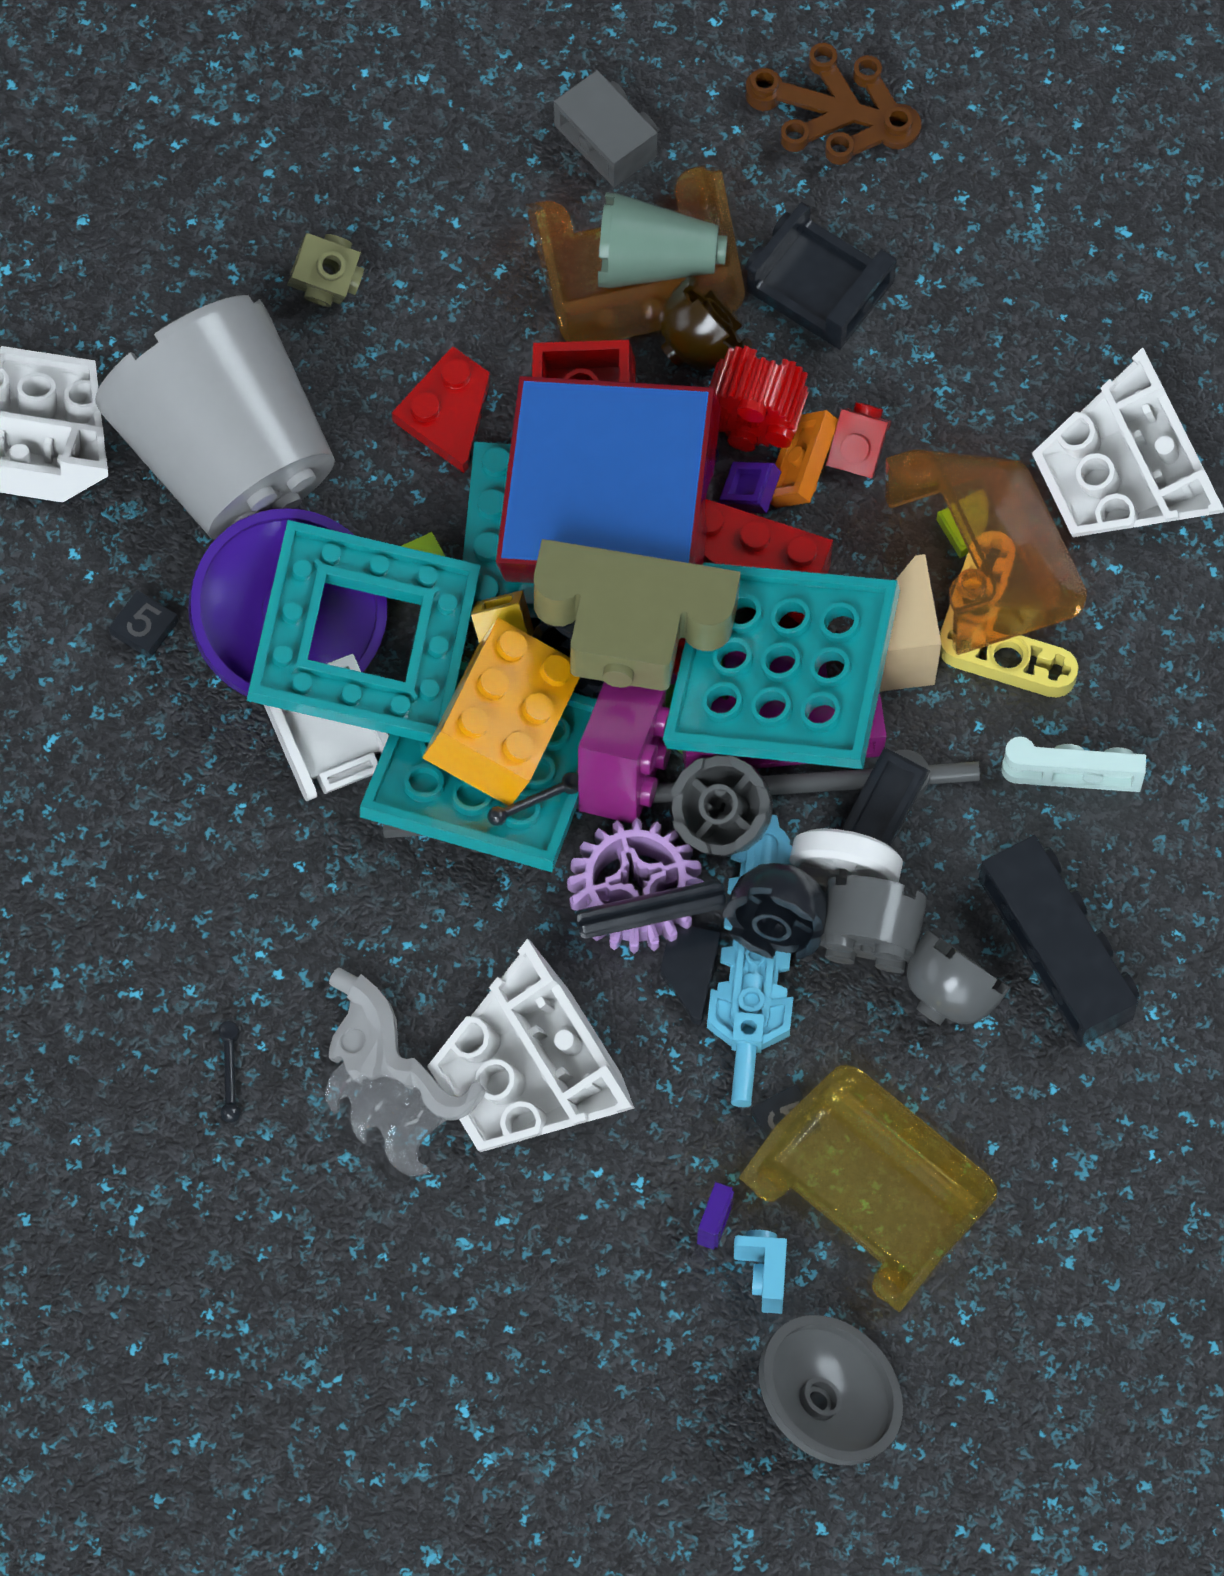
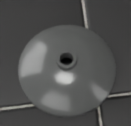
[759,1315,903,1465]

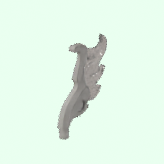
[326,967,485,1176]

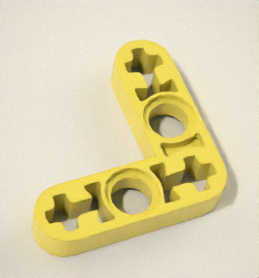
[940,534,1078,698]

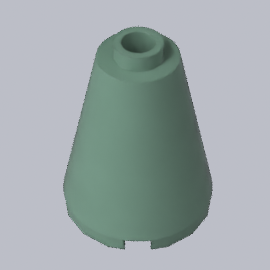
[598,192,728,288]

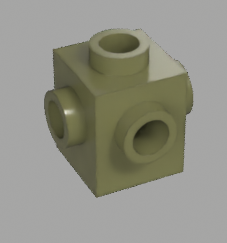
[287,233,364,307]

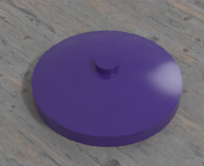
[189,508,387,697]

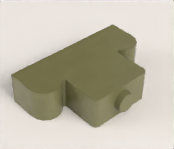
[534,539,741,691]

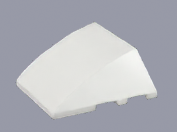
[0,346,108,502]
[1032,348,1224,537]
[427,939,634,1152]

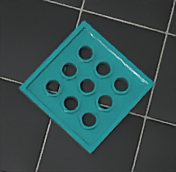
[663,563,900,769]

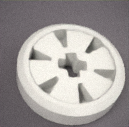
[789,828,903,886]

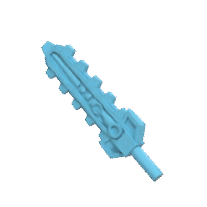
[707,815,793,1108]

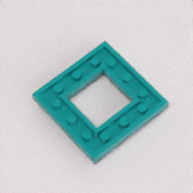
[246,520,481,743]

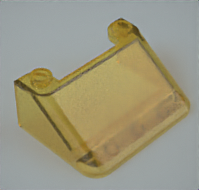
[739,1065,997,1313]

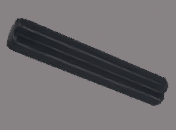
[576,879,726,939]

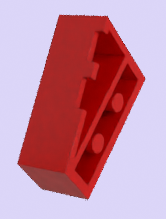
[703,499,833,629]

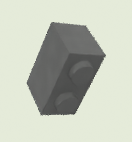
[554,70,658,188]

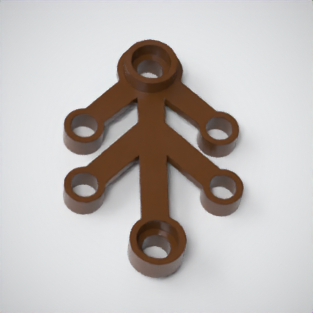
[745,43,922,165]

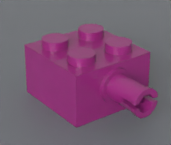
[578,682,671,824]

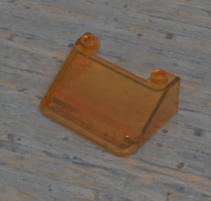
[526,164,745,342]
[885,450,1087,655]

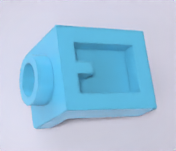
[734,1230,787,1314]

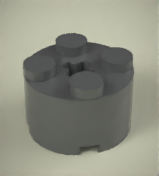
[820,875,927,973]

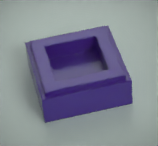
[718,462,781,513]
[697,1182,734,1250]

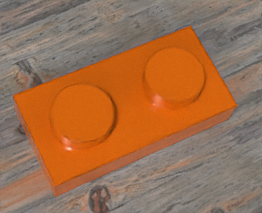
[770,410,838,508]

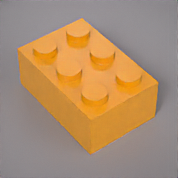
[422,617,580,806]

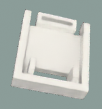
[264,654,389,801]

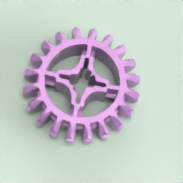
[567,818,704,954]

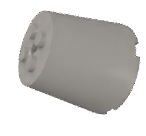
[95,295,335,540]

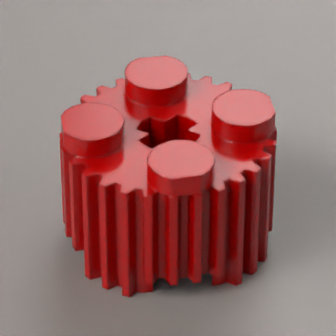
[709,346,809,452]

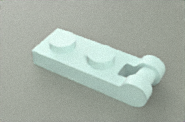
[1001,737,1146,792]

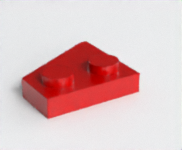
[392,346,490,473]

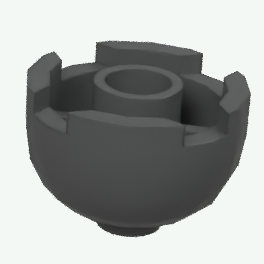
[671,755,773,856]
[906,929,1010,1026]

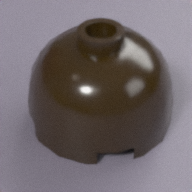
[660,276,752,372]

